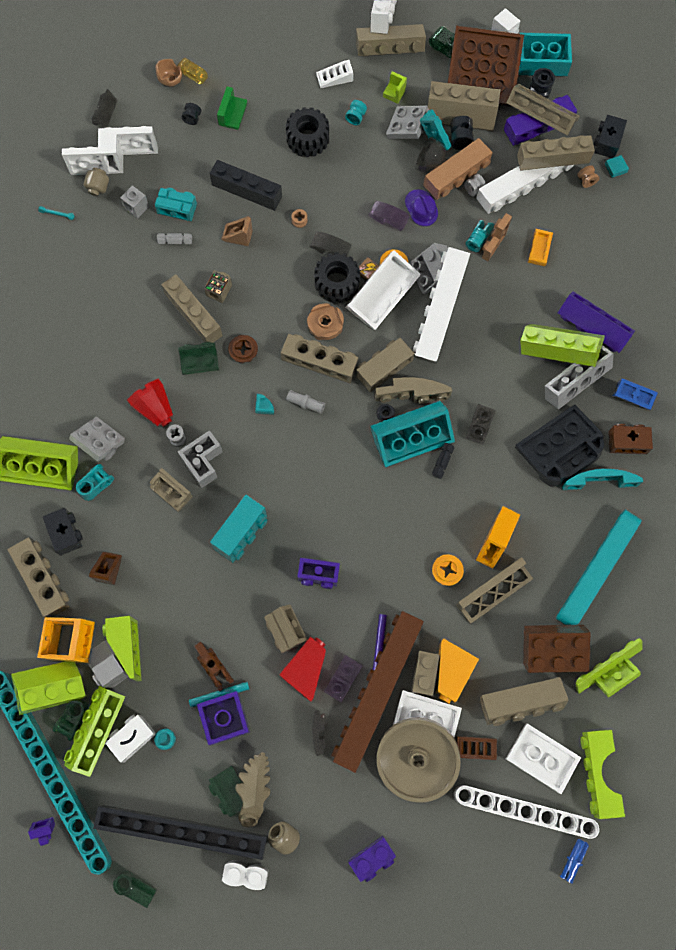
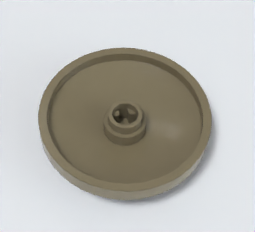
[377,717,461,803]

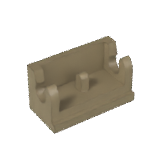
[150,468,193,512]

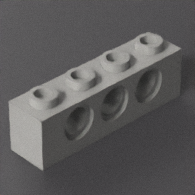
[545,345,614,409]

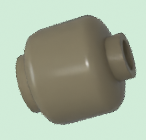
[83,168,109,196]
[268,821,300,855]

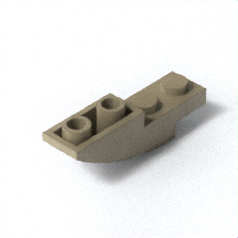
[375,377,452,404]

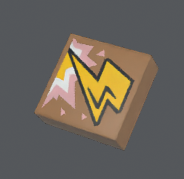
[359,258,379,281]

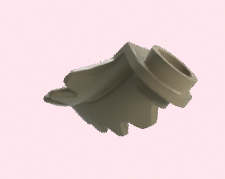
[235,752,270,827]

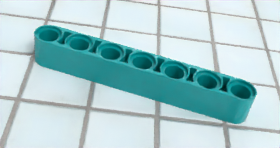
[556,509,642,625]

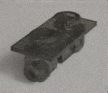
[91,89,118,128]

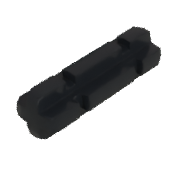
[432,443,454,479]

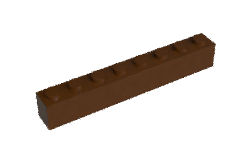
[331,611,424,773]

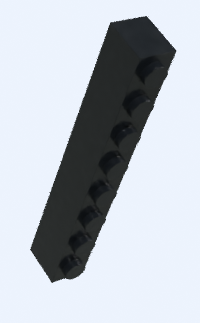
[93,805,268,860]

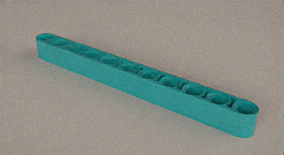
[0,671,112,875]

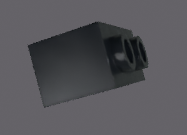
[594,114,627,158]
[42,508,83,556]

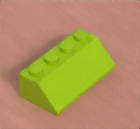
[520,324,605,367]
[0,436,78,490]

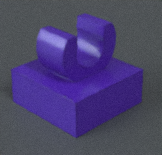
[28,817,55,846]

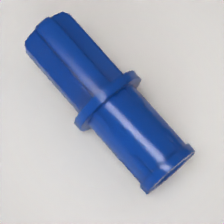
[560,839,589,884]

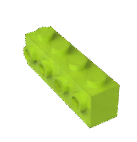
[64,686,125,777]

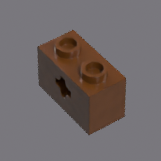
[608,424,653,455]

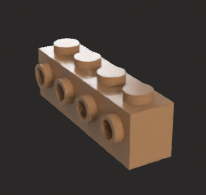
[423,138,493,200]

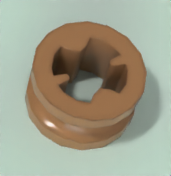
[292,209,308,228]

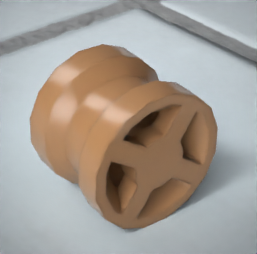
[577,165,600,188]

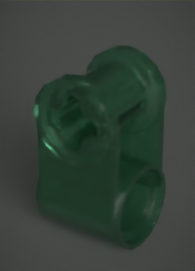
[428,26,455,58]
[52,700,89,742]

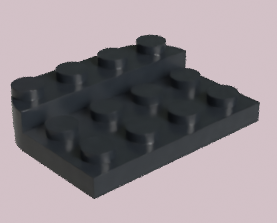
[515,404,604,487]

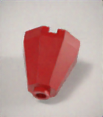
[127,378,173,427]

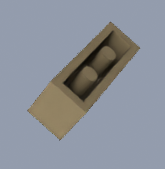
[356,338,414,393]

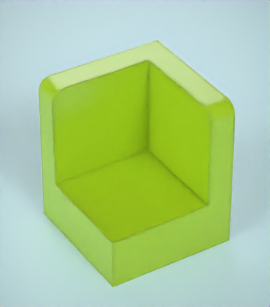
[383,71,407,104]

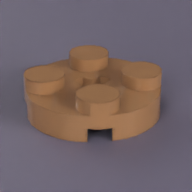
[307,303,344,340]

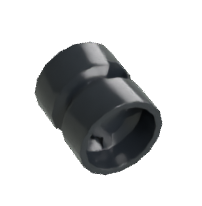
[529,68,555,99]
[450,116,474,150]

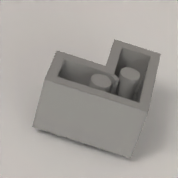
[178,430,223,488]
[87,640,129,689]

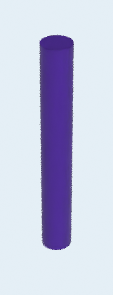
[373,614,387,670]

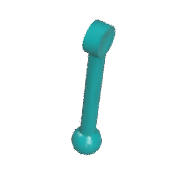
[38,206,75,220]

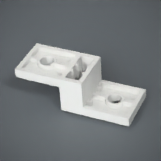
[62,126,158,175]

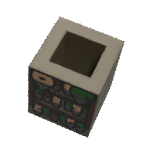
[204,270,232,303]

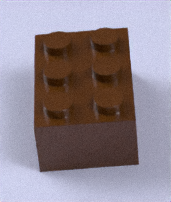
[523,625,591,673]

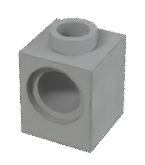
[120,186,149,219]

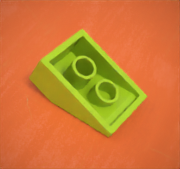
[102,616,142,681]

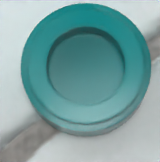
[154,729,176,750]

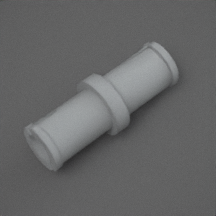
[286,390,325,414]

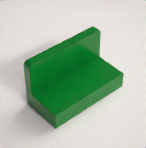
[217,86,247,130]

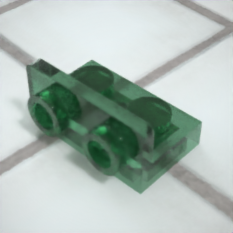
[178,342,219,375]
[208,766,243,817]

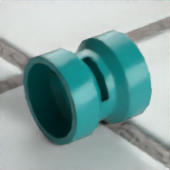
[345,100,367,126]

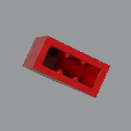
[279,637,326,702]

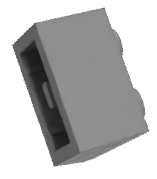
[409,243,448,294]

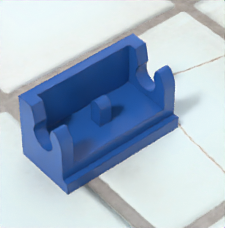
[613,378,658,410]

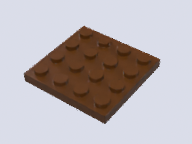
[448,26,524,107]

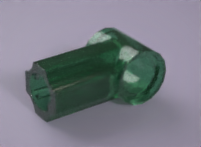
[113,871,157,908]

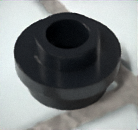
[376,404,395,422]

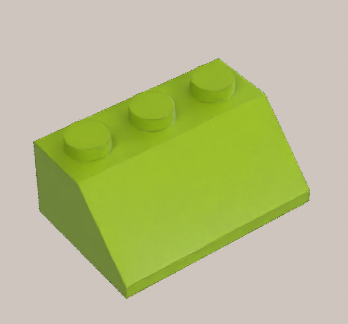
[11,661,85,715]

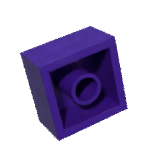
[197,691,250,746]

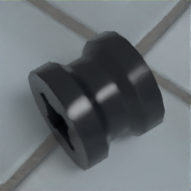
[181,102,202,125]

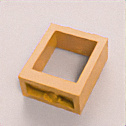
[37,617,95,663]

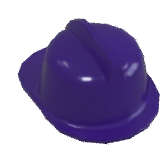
[405,189,438,226]

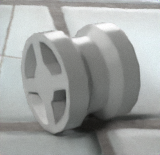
[464,174,486,197]

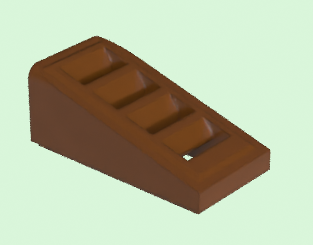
[455,736,497,760]

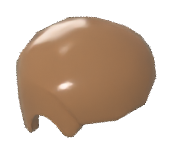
[156,59,182,87]

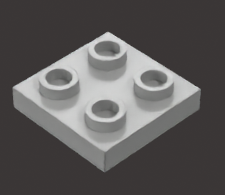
[386,106,429,139]
[69,416,125,462]

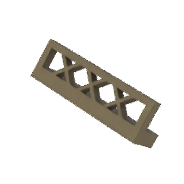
[506,84,580,135]
[456,557,533,624]

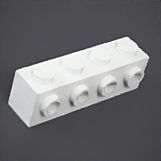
[371,0,397,34]

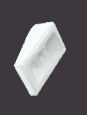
[316,60,353,88]

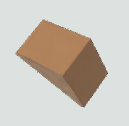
[221,216,253,246]

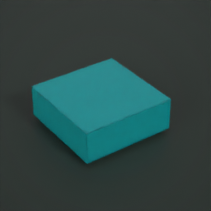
[605,155,629,178]

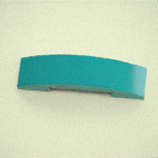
[562,469,643,490]

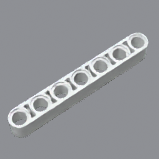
[453,785,599,839]

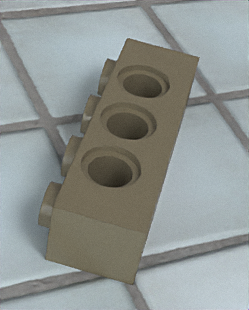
[281,334,358,384]
[7,537,70,618]

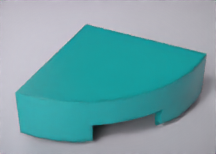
[255,394,274,415]

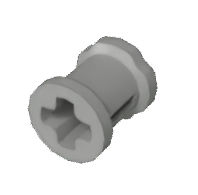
[166,425,186,447]

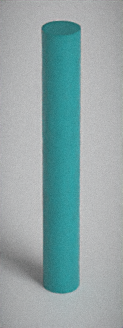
[189,682,249,708]

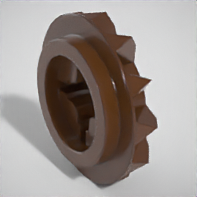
[228,335,258,364]

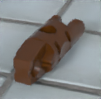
[194,642,234,692]

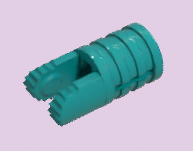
[466,220,495,252]

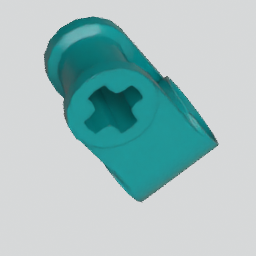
[76,464,114,501]

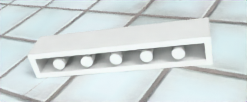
[476,165,574,214]
[413,247,470,363]

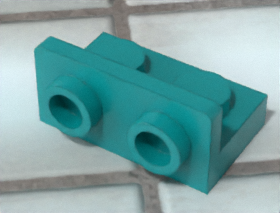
[420,109,451,150]

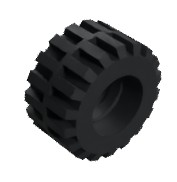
[286,107,329,157]
[314,252,360,303]

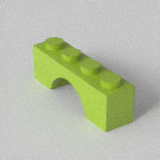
[580,730,625,819]

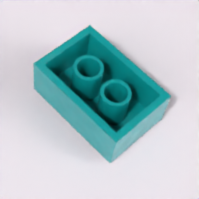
[518,33,572,76]
[210,495,268,563]

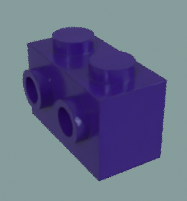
[297,558,340,589]
[348,836,396,882]

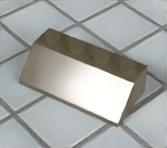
[428,81,500,131]

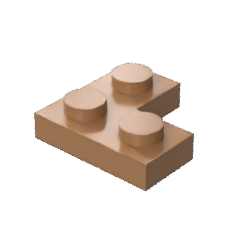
[482,213,512,261]

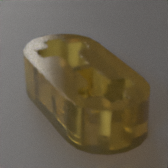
[177,58,208,84]

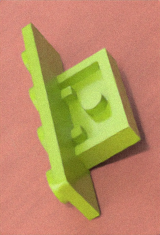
[576,638,643,698]

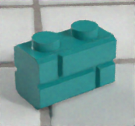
[155,187,197,221]

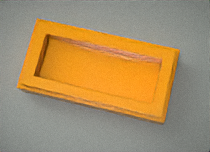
[528,229,553,266]

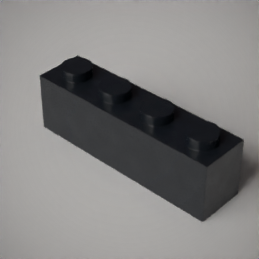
[209,160,282,211]

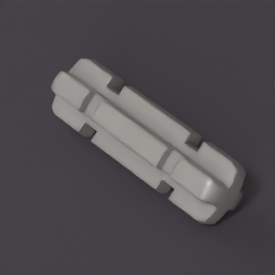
[157,233,193,244]

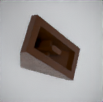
[89,552,122,585]

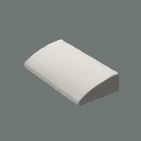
[345,250,421,330]

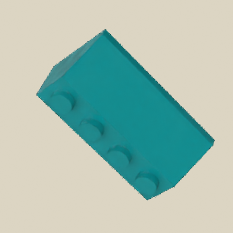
[370,401,455,467]

